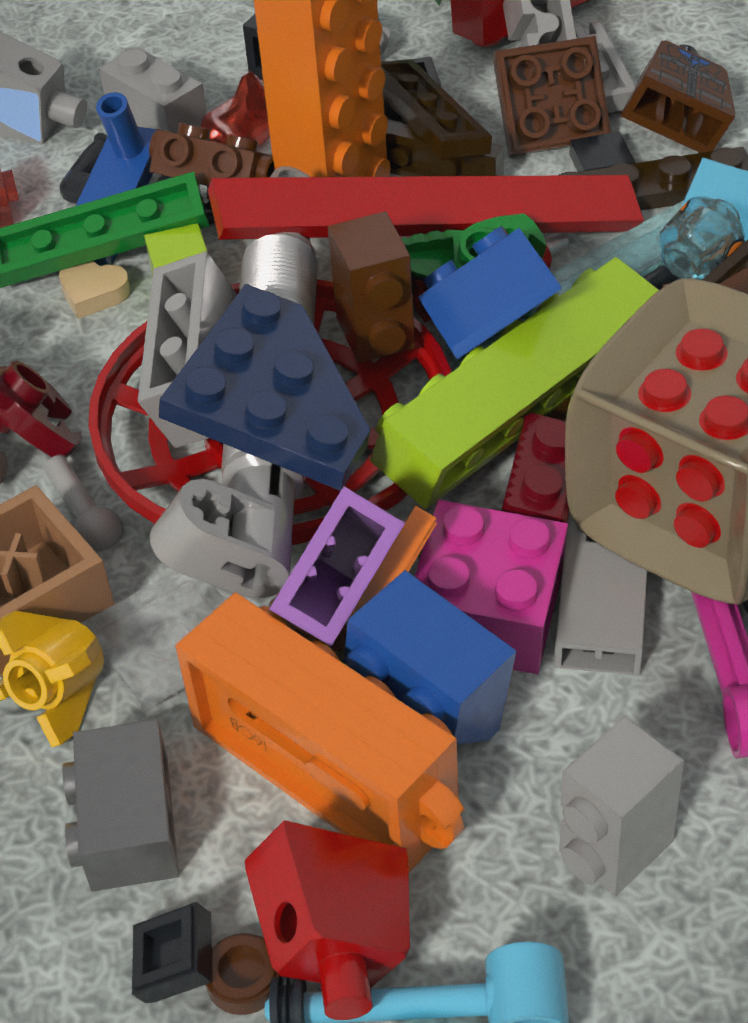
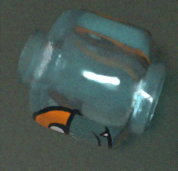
[659,196,745,280]

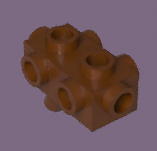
[149,123,274,200]

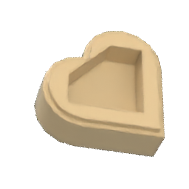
[59,261,131,319]

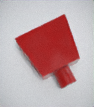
[244,820,410,1020]

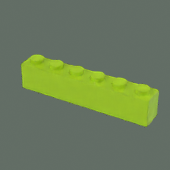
[370,257,659,510]

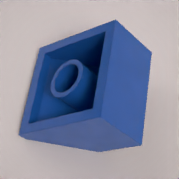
[418,225,562,359]
[344,570,516,745]

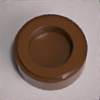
[206,933,282,1015]

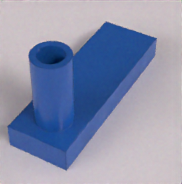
[76,92,157,266]

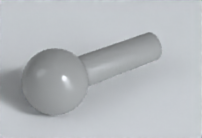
[43,455,123,552]

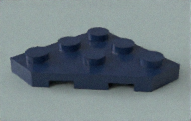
[158,284,370,491]

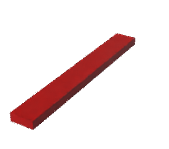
[208,175,644,240]

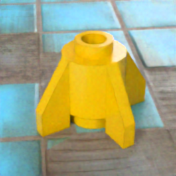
[0,611,104,747]

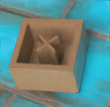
[0,485,116,678]

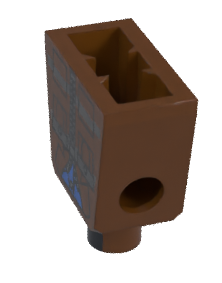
[621,40,735,153]

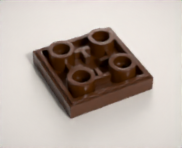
[492,36,611,157]

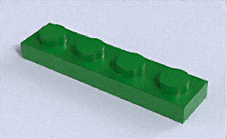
[0,171,210,288]

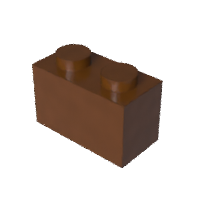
[328,211,415,363]

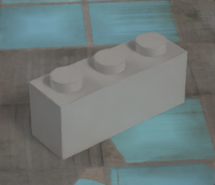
[137,251,237,448]

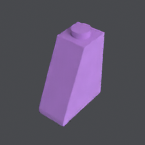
[269,486,405,647]

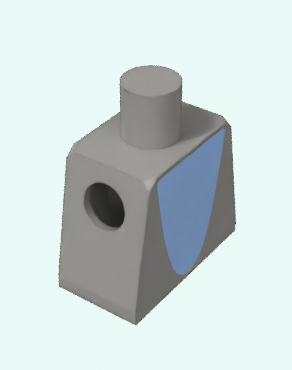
[0,32,87,144]

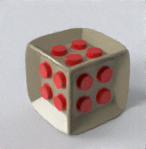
[565,278,748,605]

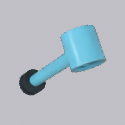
[265,942,569,1023]

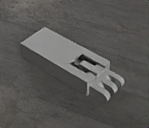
[555,511,647,675]

